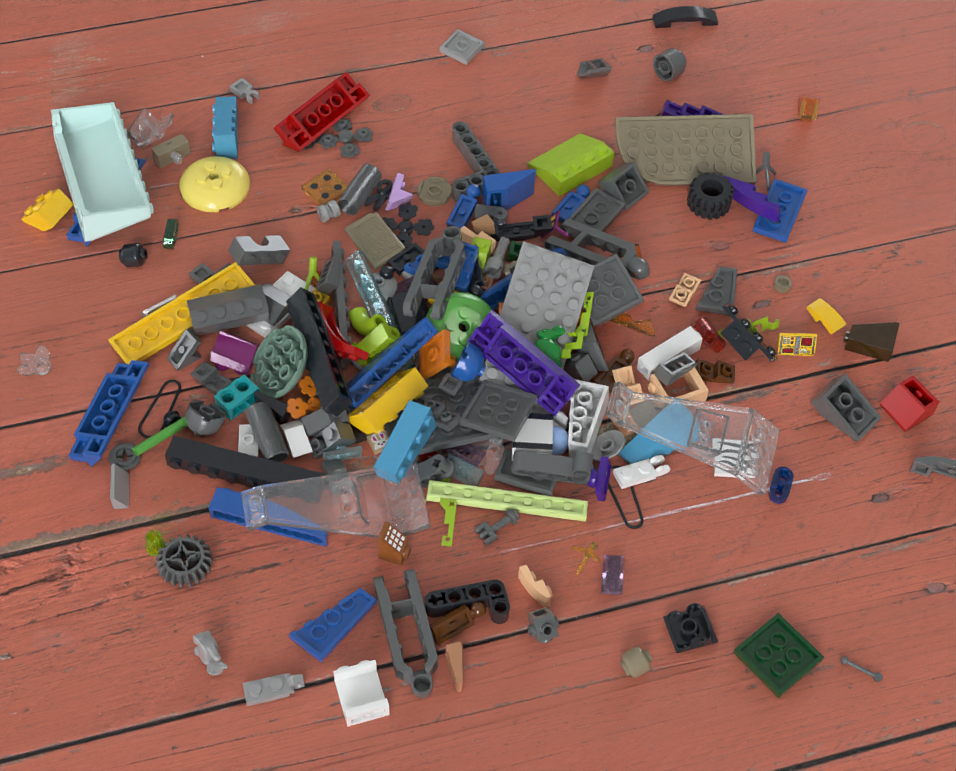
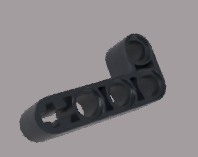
[425,579,510,624]

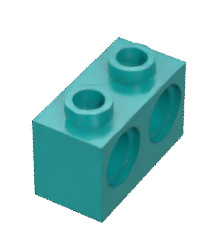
[214,375,260,421]

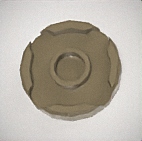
[417,176,452,207]

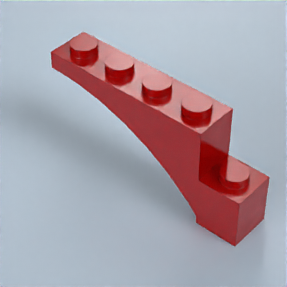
[317,301,369,362]

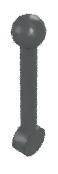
[841,656,883,682]

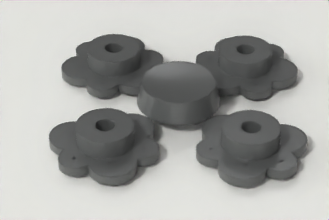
[319,119,373,158]

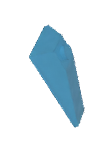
[619,400,701,464]

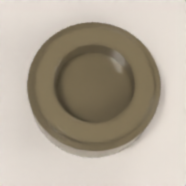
[773,275,792,293]

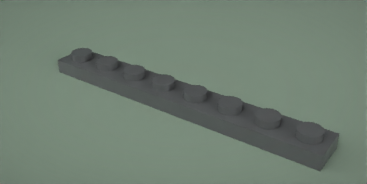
[331,241,352,370]

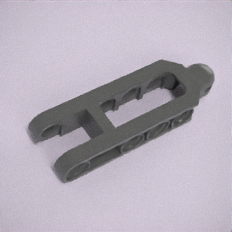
[544,219,650,280]
[403,226,466,320]
[373,569,438,698]

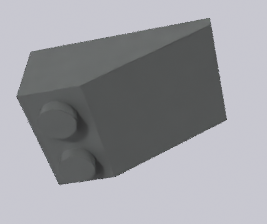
[810,374,882,442]

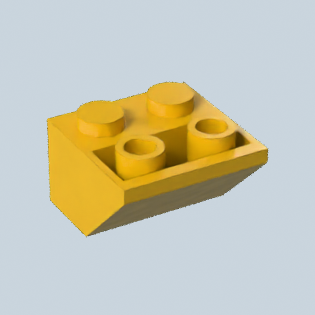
[21,189,73,231]

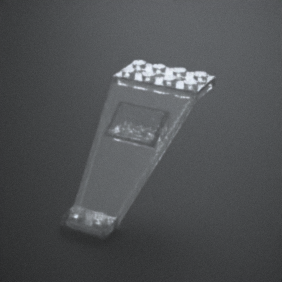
[605,381,780,495]
[241,459,432,538]

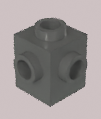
[527,607,559,643]

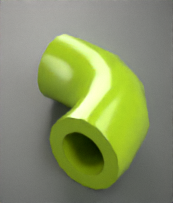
[348,307,387,336]

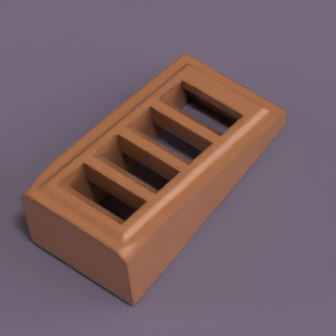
[445,641,463,692]

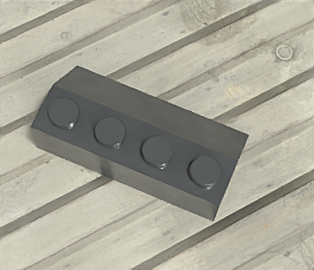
[187,284,270,336]

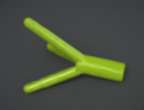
[304,257,320,290]

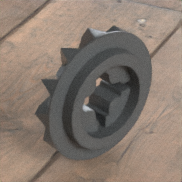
[109,443,142,471]

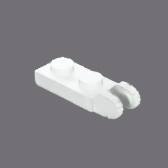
[613,455,670,489]

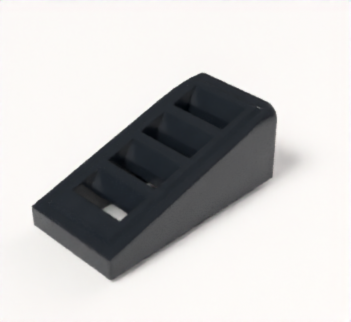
[254,391,291,425]

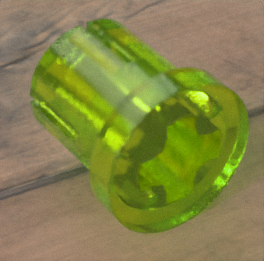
[145,530,165,556]

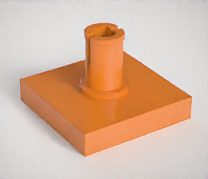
[420,329,456,380]

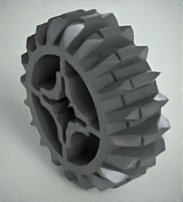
[156,533,213,589]

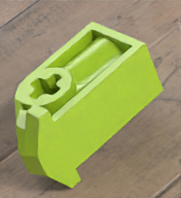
[351,323,401,367]

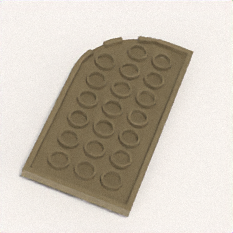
[615,114,757,186]

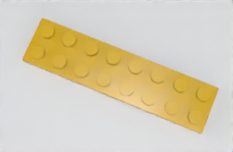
[108,262,255,364]

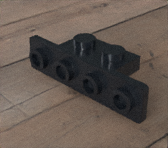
[721,303,778,362]

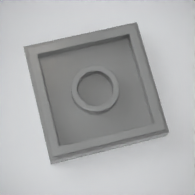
[439,29,485,65]

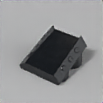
[386,291,428,336]
[663,603,719,653]

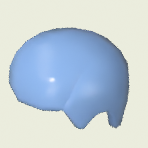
[552,426,569,455]

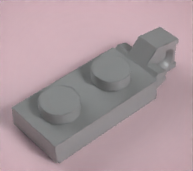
[243,673,305,706]

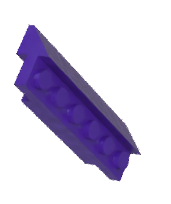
[467,310,581,417]

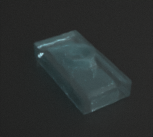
[322,446,363,462]
[446,454,485,486]

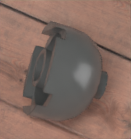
[185,400,226,437]

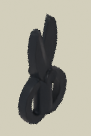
[364,179,393,210]

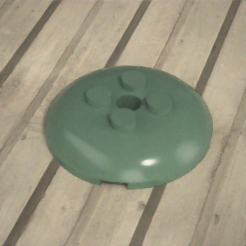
[251,325,308,399]

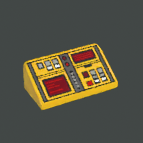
[776,333,817,356]

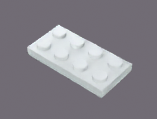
[246,271,315,338]

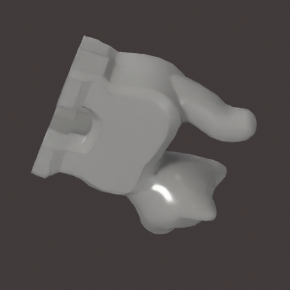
[193,631,228,676]

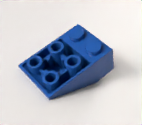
[482,169,536,210]

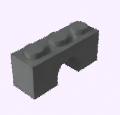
[228,235,290,265]

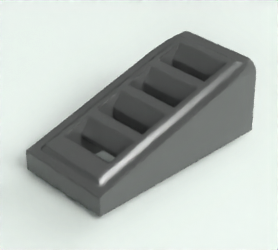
[316,255,339,295]
[655,352,697,386]

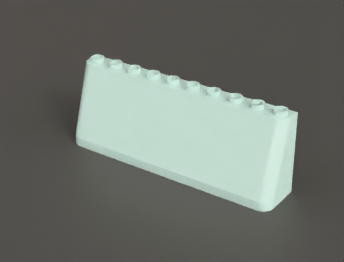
[51,102,154,242]

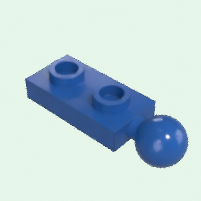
[446,184,480,229]
[551,185,590,223]

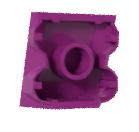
[210,331,259,375]

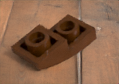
[695,359,735,383]

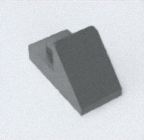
[167,329,202,371]

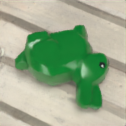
[533,325,565,367]

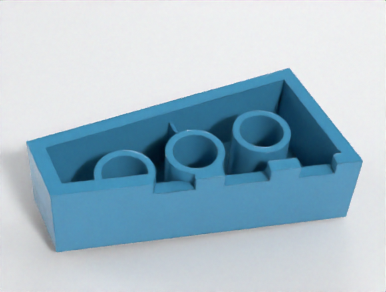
[212,96,238,159]

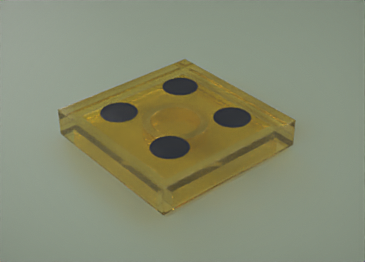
[301,168,348,205]

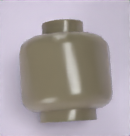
[619,646,653,678]

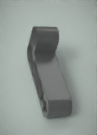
[511,450,593,484]

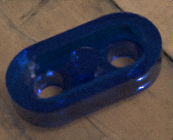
[768,467,794,504]

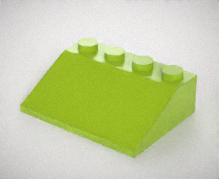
[527,133,615,197]

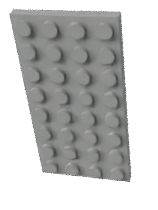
[478,241,594,391]

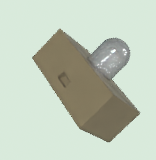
[151,134,191,169]

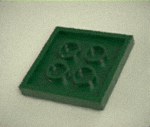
[733,613,824,698]

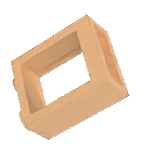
[648,364,709,410]

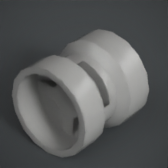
[317,200,341,223]

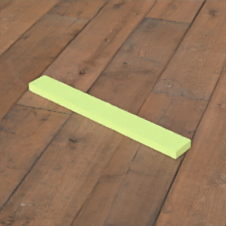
[426,480,588,522]

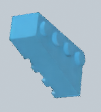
[374,400,437,484]

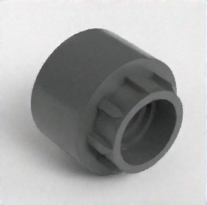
[653,48,686,81]

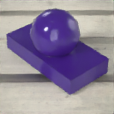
[586,456,611,501]

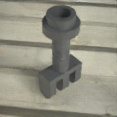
[474,509,520,546]

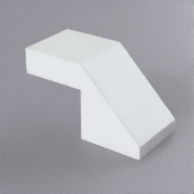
[280,419,312,458]

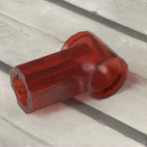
[694,317,726,353]

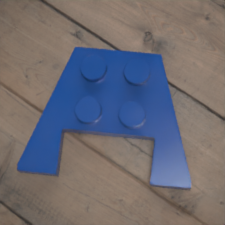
[404,241,479,293]

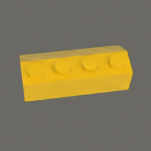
[347,367,428,434]

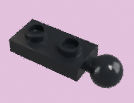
[379,243,424,279]
[467,257,484,298]

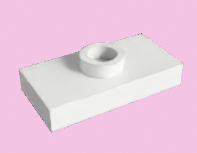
[238,424,259,457]

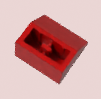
[880,376,939,432]

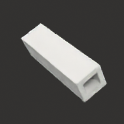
[637,326,703,381]

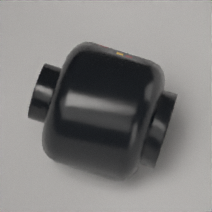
[119,243,148,267]

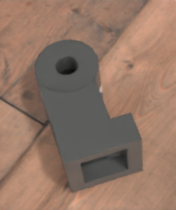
[474,204,508,225]

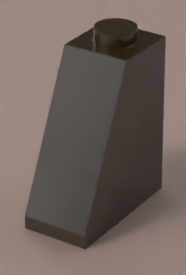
[843,322,900,362]

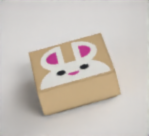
[367,429,388,455]

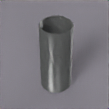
[338,164,382,215]
[245,402,289,462]

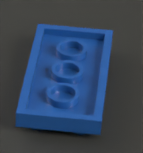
[752,179,808,243]

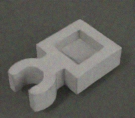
[230,78,260,104]

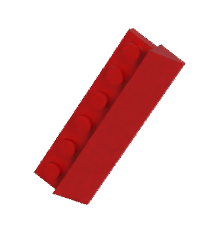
[273,72,370,152]

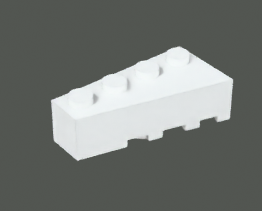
[568,379,609,458]

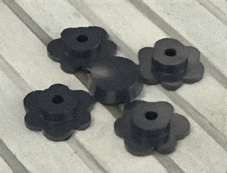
[382,203,434,248]

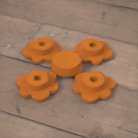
[286,376,321,419]

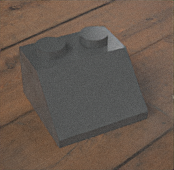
[598,162,649,210]

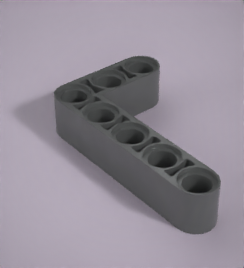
[452,121,500,202]

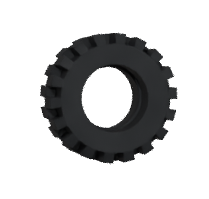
[687,173,734,220]

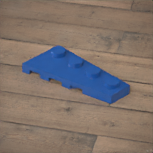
[289,588,377,662]

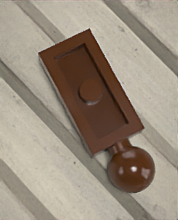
[594,349,635,394]
[429,601,487,645]

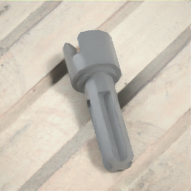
[483,237,510,280]

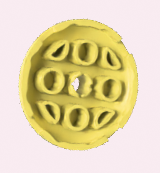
[179,156,250,212]

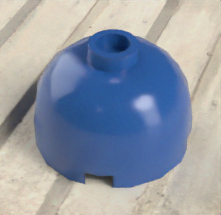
[451,342,486,381]

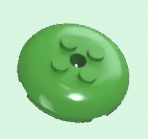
[426,292,492,361]

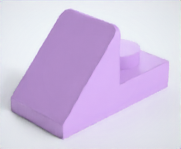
[385,173,413,211]

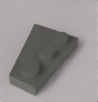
[696,266,738,315]
[494,447,557,496]

